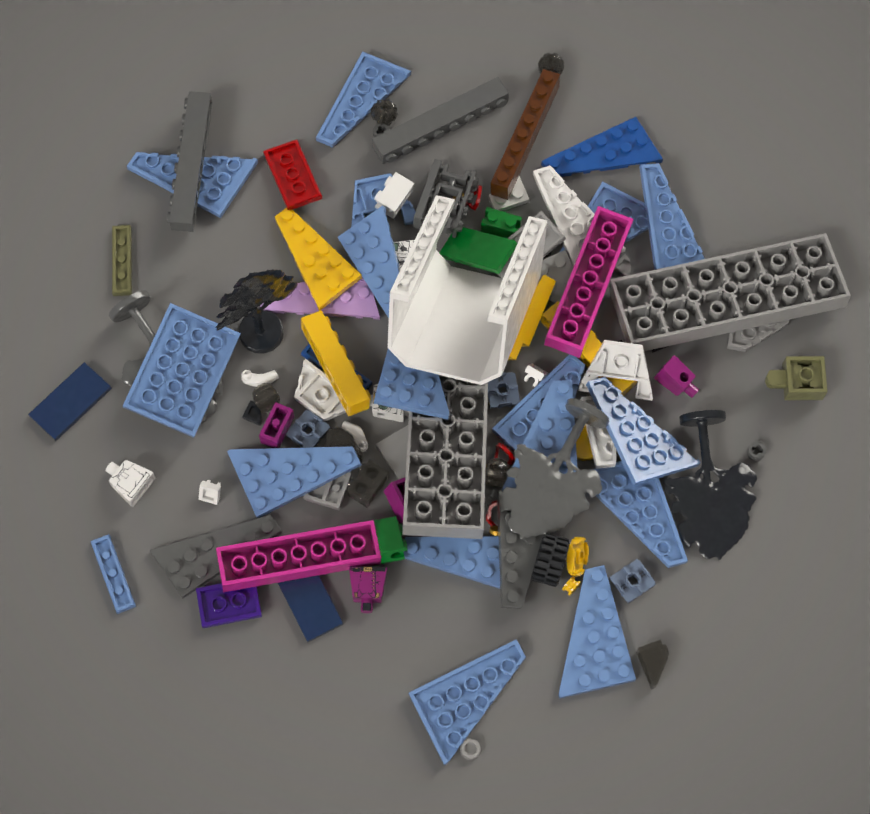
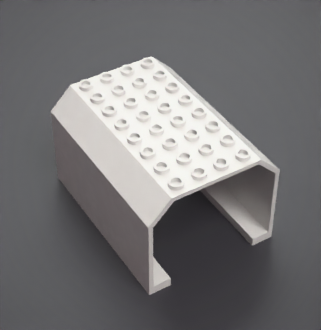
[388,195,548,385]

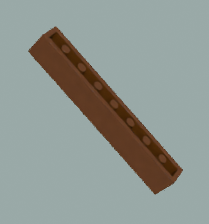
[491,69,560,200]

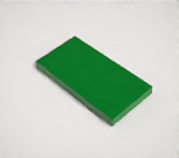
[439,227,517,274]

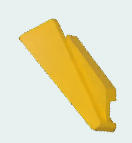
[508,275,556,361]

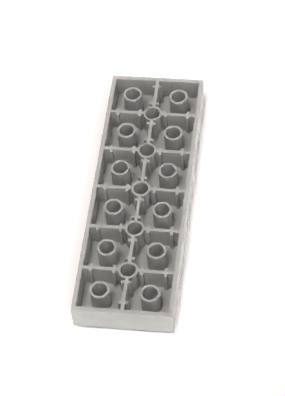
[609,233,851,351]
[402,375,488,539]

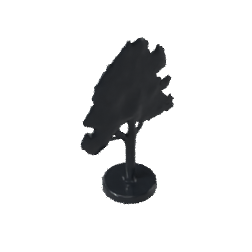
[215,269,298,354]
[664,410,757,560]

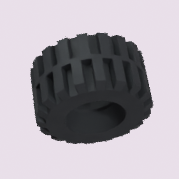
[532,533,570,587]

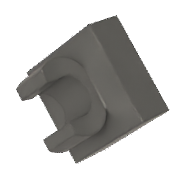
[484,482,501,507]

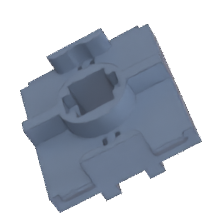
[488,372,520,409]
[286,409,330,448]
[610,559,656,604]

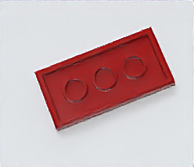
[263,139,322,210]

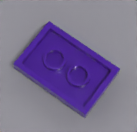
[196,583,262,628]

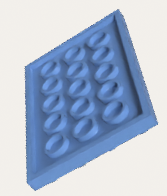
[123,303,241,438]

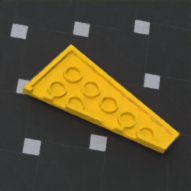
[275,208,362,311]

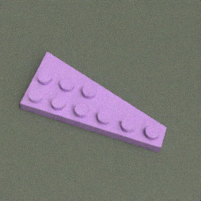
[260,269,380,320]

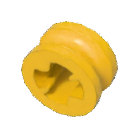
[562,576,581,596]

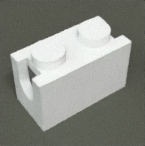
[374,172,415,219]

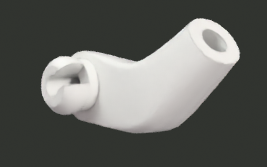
[241,370,279,387]
[341,421,368,452]

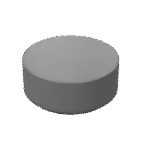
[460,739,481,760]

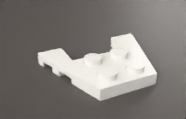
[578,340,653,401]

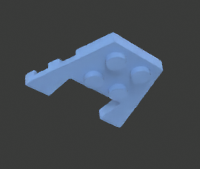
[351,173,416,227]

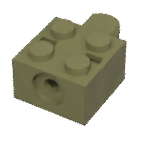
[765,356,827,400]

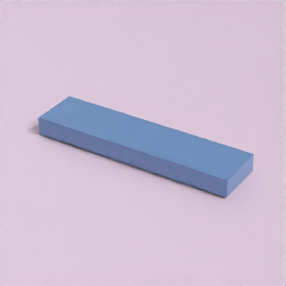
[90,534,136,614]

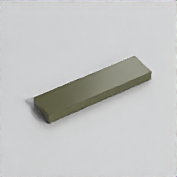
[112,225,132,296]

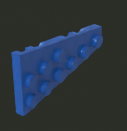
[541,117,663,177]

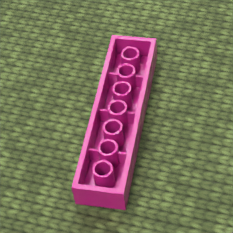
[544,206,633,358]
[216,520,381,592]

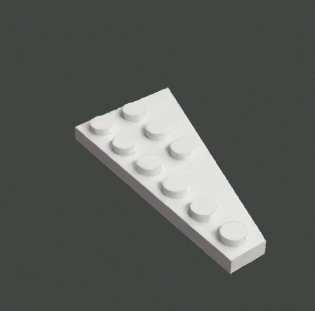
[533,166,626,268]

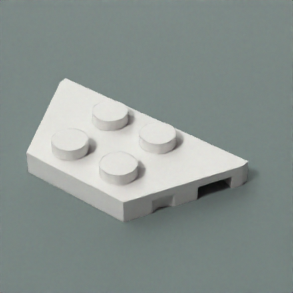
[294,359,346,422]

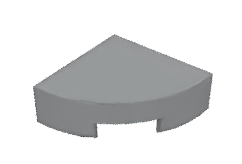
[614,254,631,277]

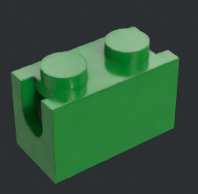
[481,207,522,238]
[374,516,408,564]

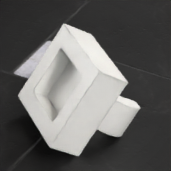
[524,363,548,387]
[198,480,221,505]

